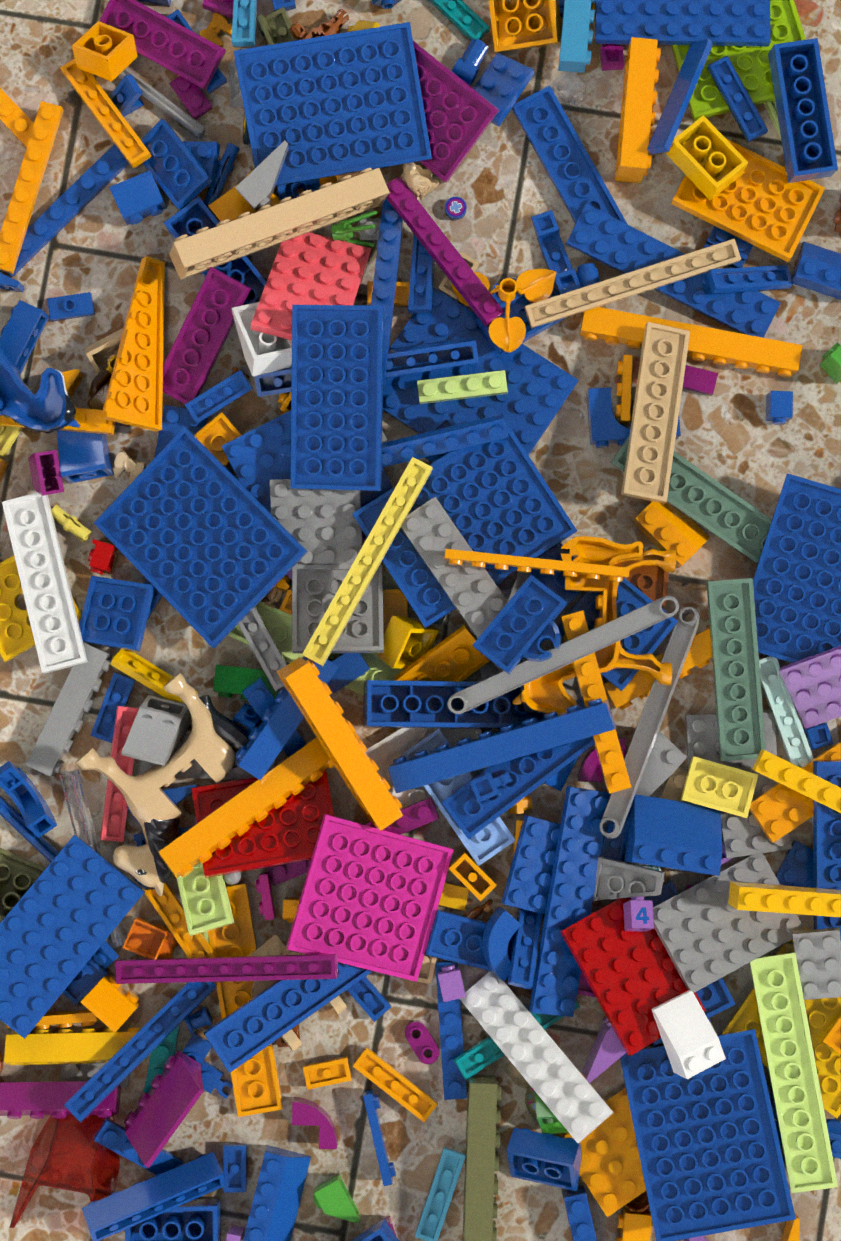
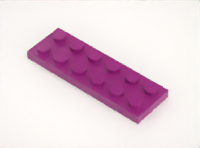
[99,0,226,90]
[163,267,251,404]

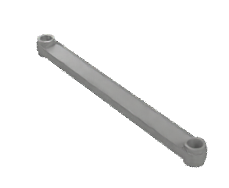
[448,595,679,714]
[600,607,701,839]

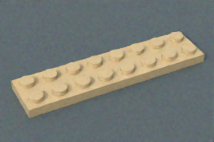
[621,322,690,503]

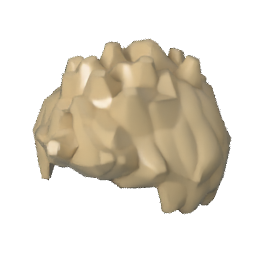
[401,162,439,200]

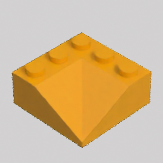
[489,0,562,52]

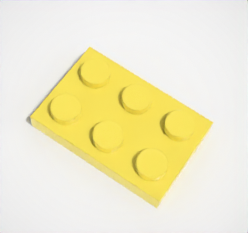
[680,756,758,818]

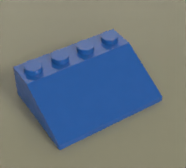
[624,794,722,876]

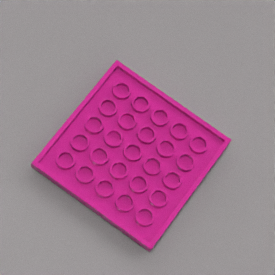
[286,814,454,982]

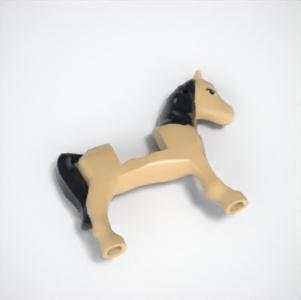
[75,673,250,896]

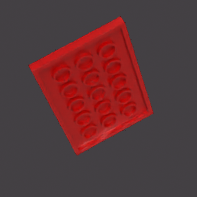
[192,770,335,878]
[560,897,706,1056]

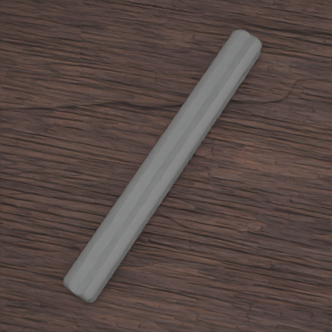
[117,68,205,138]

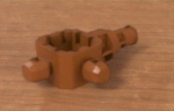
[289,9,349,41]

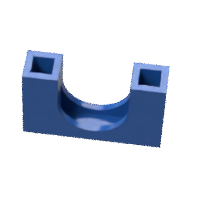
[586,387,681,448]

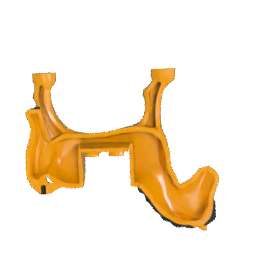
[512,536,676,714]

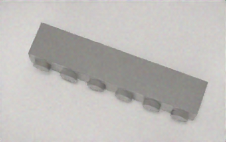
[26,643,112,776]

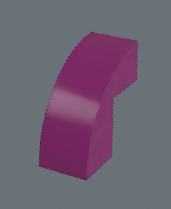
[578,738,626,782]
[292,1097,338,1149]

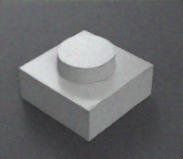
[360,218,381,242]

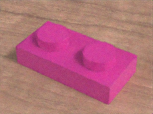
[255,872,276,920]

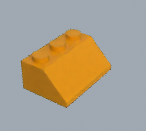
[632,501,710,568]

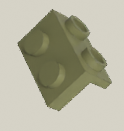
[257,7,296,45]

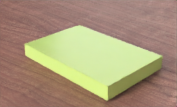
[177,862,234,936]

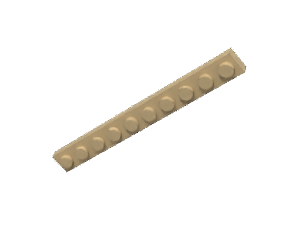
[524,239,741,329]

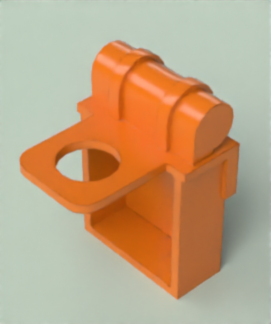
[122,917,179,960]

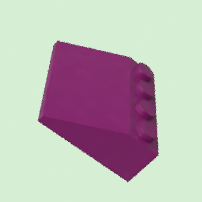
[124,1050,204,1168]

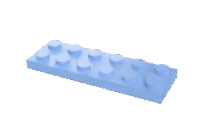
[402,729,516,866]

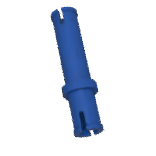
[203,143,240,207]

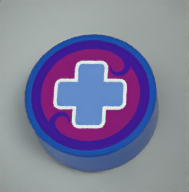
[445,197,467,220]

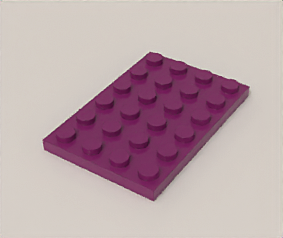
[413,40,499,183]

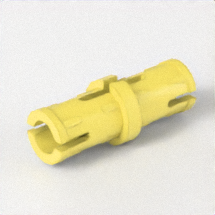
[51,505,92,543]

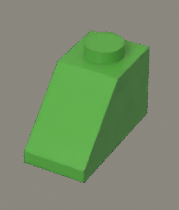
[313,1174,361,1223]

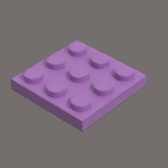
[779,645,841,729]

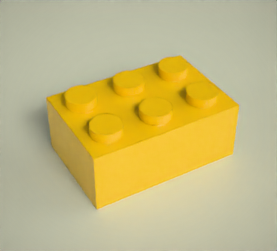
[666,115,749,201]

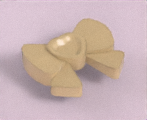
[113,451,146,484]

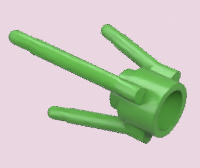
[332,210,378,247]

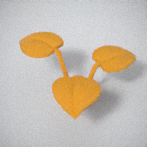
[452,269,556,353]

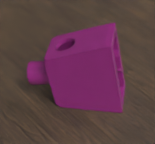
[28,450,64,496]

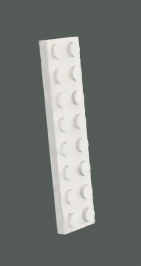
[2,492,88,674]
[460,971,614,1144]

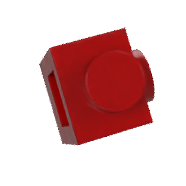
[88,539,118,575]

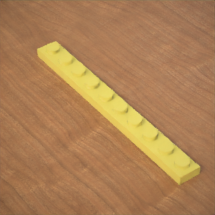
[302,457,433,667]

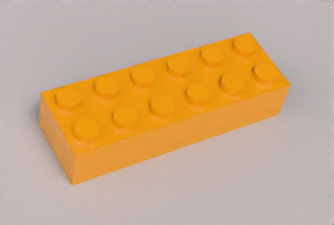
[615,37,661,183]

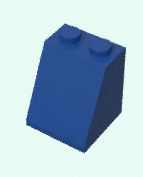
[57,430,114,484]

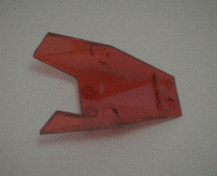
[9,1114,120,1241]

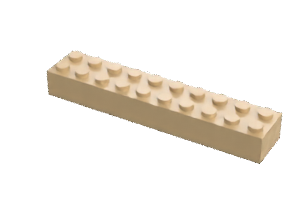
[170,168,390,280]

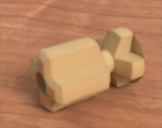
[264,587,283,608]

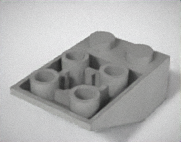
[121,695,190,766]

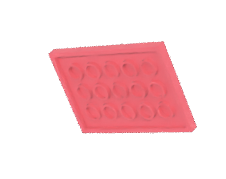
[251,232,372,340]

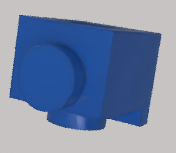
[232,703,261,737]

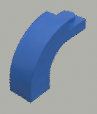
[0,761,57,838]
[482,907,522,987]

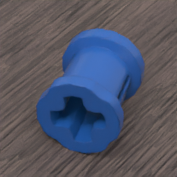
[185,1006,213,1034]

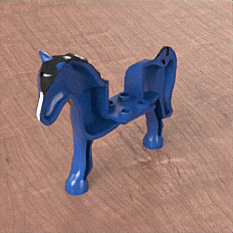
[0,347,80,434]

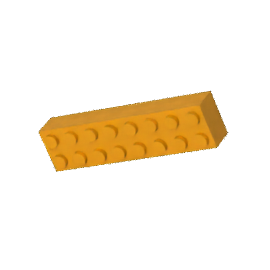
[276,657,403,831]

